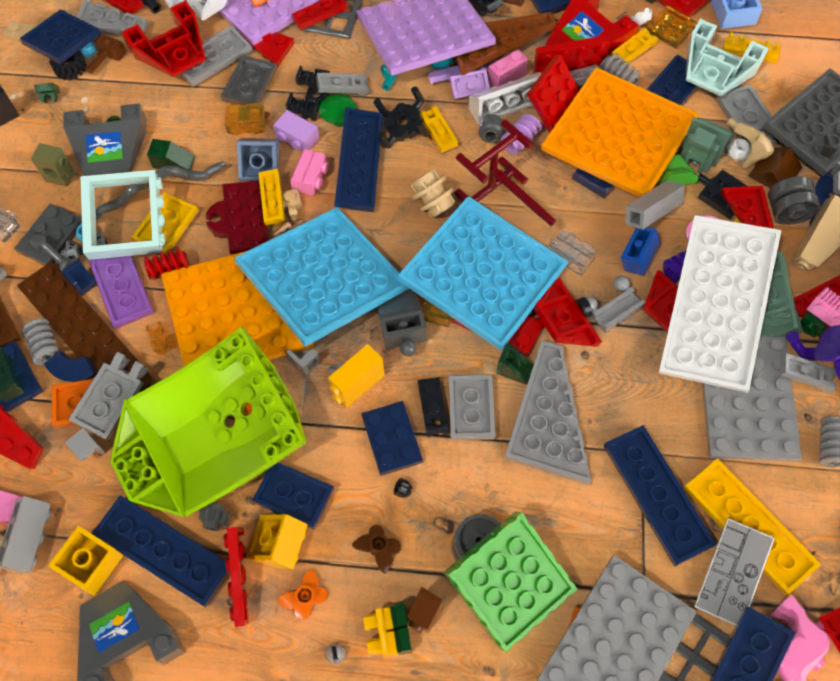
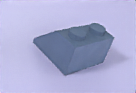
[237,138,280,181]

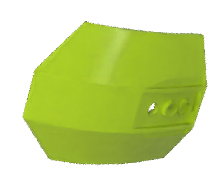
[110,327,307,517]

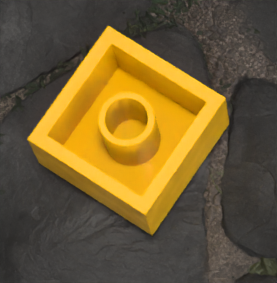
[48,525,124,596]

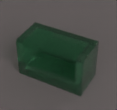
[0,348,25,402]

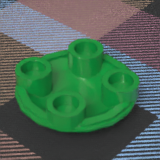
[319,94,356,127]

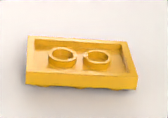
[131,192,199,256]

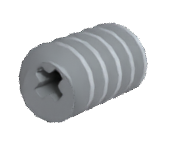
[599,53,641,85]
[23,318,59,366]
[819,417,840,467]

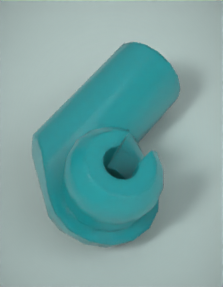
[380,64,396,91]

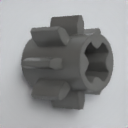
[199,504,229,531]

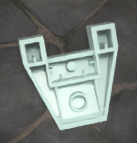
[686,19,769,96]

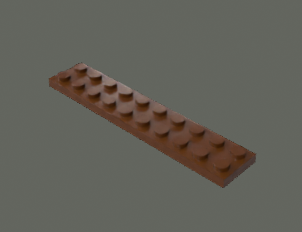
[17,262,158,393]

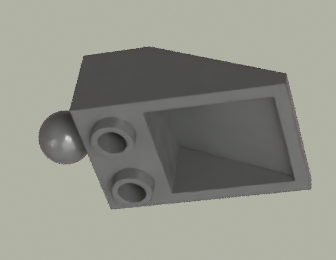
[377,288,427,357]

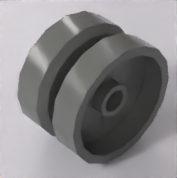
[768,176,821,225]
[451,514,500,561]

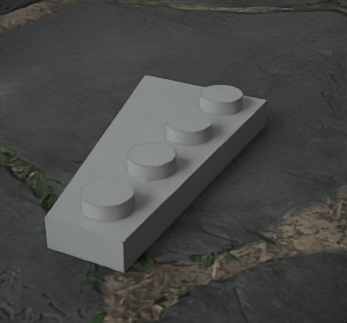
[77,0,149,35]

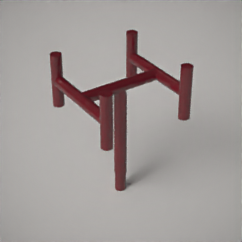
[455,119,556,226]

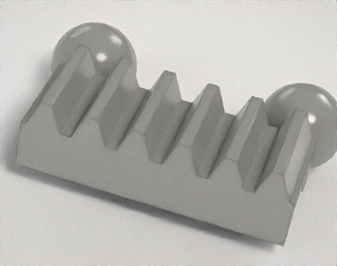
[585,275,646,333]

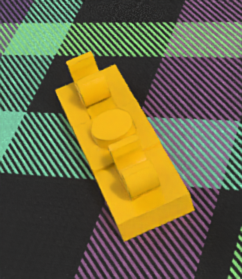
[722,32,781,64]
[258,169,285,227]

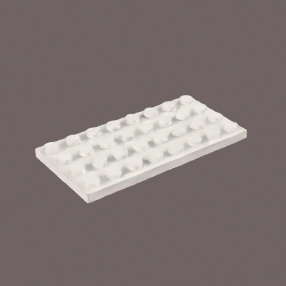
[659,215,781,393]

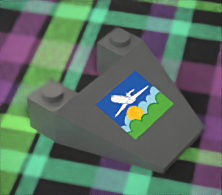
[63,103,146,176]
[77,581,186,681]

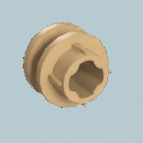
[410,169,455,217]

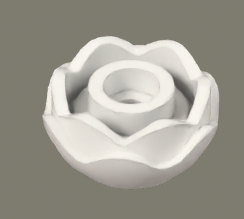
[631,8,652,26]
[726,138,751,161]

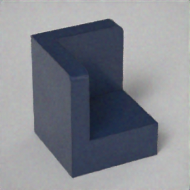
[62,260,97,296]

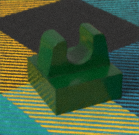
[34,83,60,103]

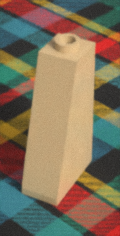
[791,195,840,271]

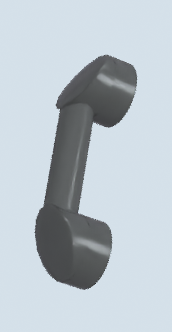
[29,233,74,274]

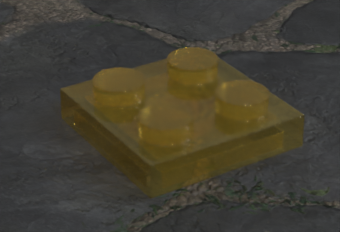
[647,5,698,49]

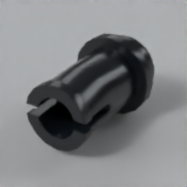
[141,0,161,14]

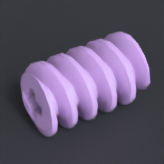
[501,114,542,155]

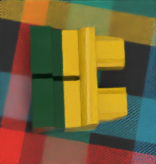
[363,603,412,657]

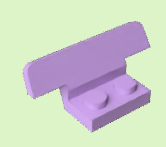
[428,59,497,99]

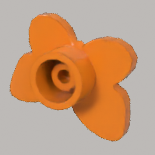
[278,569,328,620]

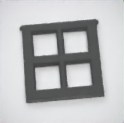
[301,0,363,39]
[658,614,731,681]

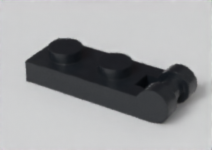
[418,377,449,438]

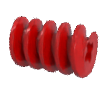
[144,246,190,280]

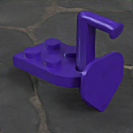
[785,325,840,380]

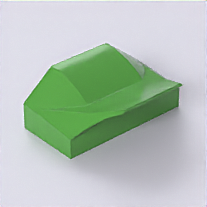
[657,154,698,186]

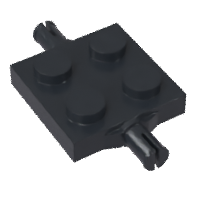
[698,169,747,220]

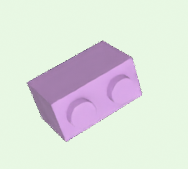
[273,110,320,152]

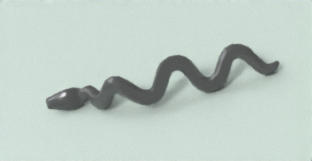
[80,161,227,225]

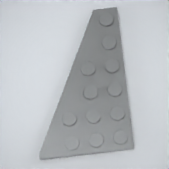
[504,340,591,485]

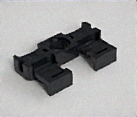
[285,66,330,121]

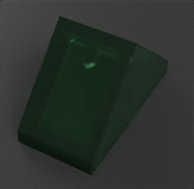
[496,343,534,384]

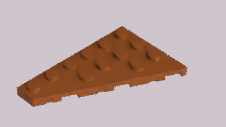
[455,12,556,75]

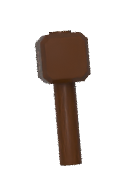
[86,34,126,74]

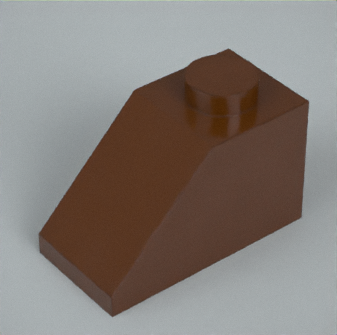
[407,587,443,633]

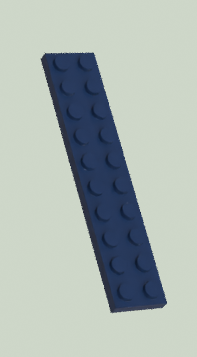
[572,54,699,199]

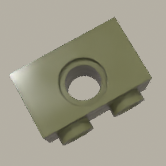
[31,143,74,187]

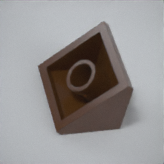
[748,147,802,188]

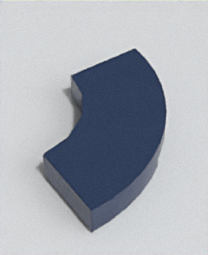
[44,351,97,382]

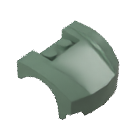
[760,251,803,338]

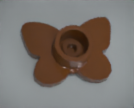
[352,525,401,574]

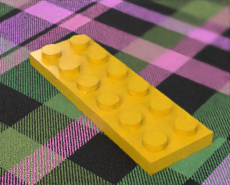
[684,458,822,596]

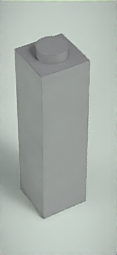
[626,180,685,230]

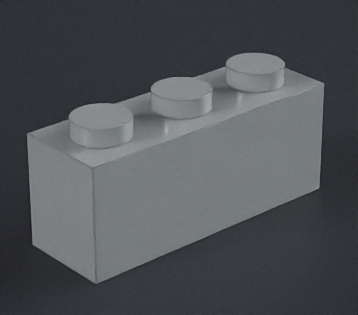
[0,496,51,574]

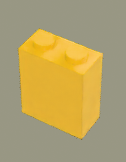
[328,344,385,409]

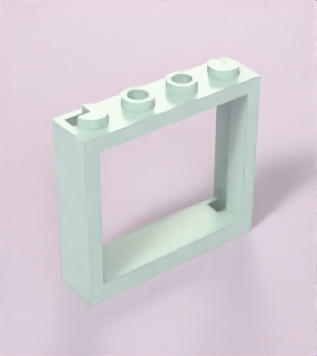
[81,170,166,260]

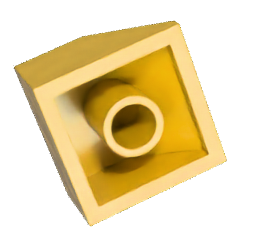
[245,514,308,570]

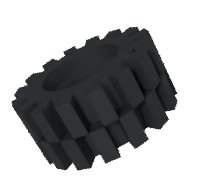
[49,51,87,81]

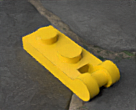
[611,28,659,64]
[420,106,458,153]

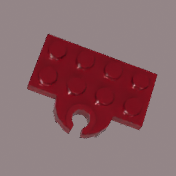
[206,180,269,255]

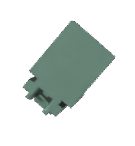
[680,117,734,174]

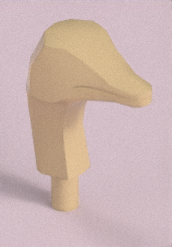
[726,118,774,169]

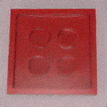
[527,55,580,134]

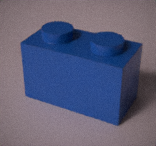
[621,227,660,276]

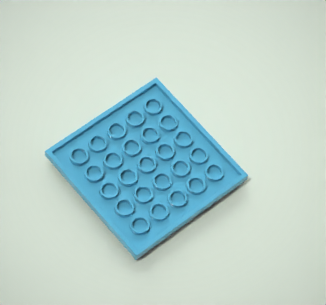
[397,196,569,351]
[235,207,409,347]

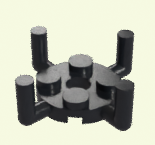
[373,86,429,149]

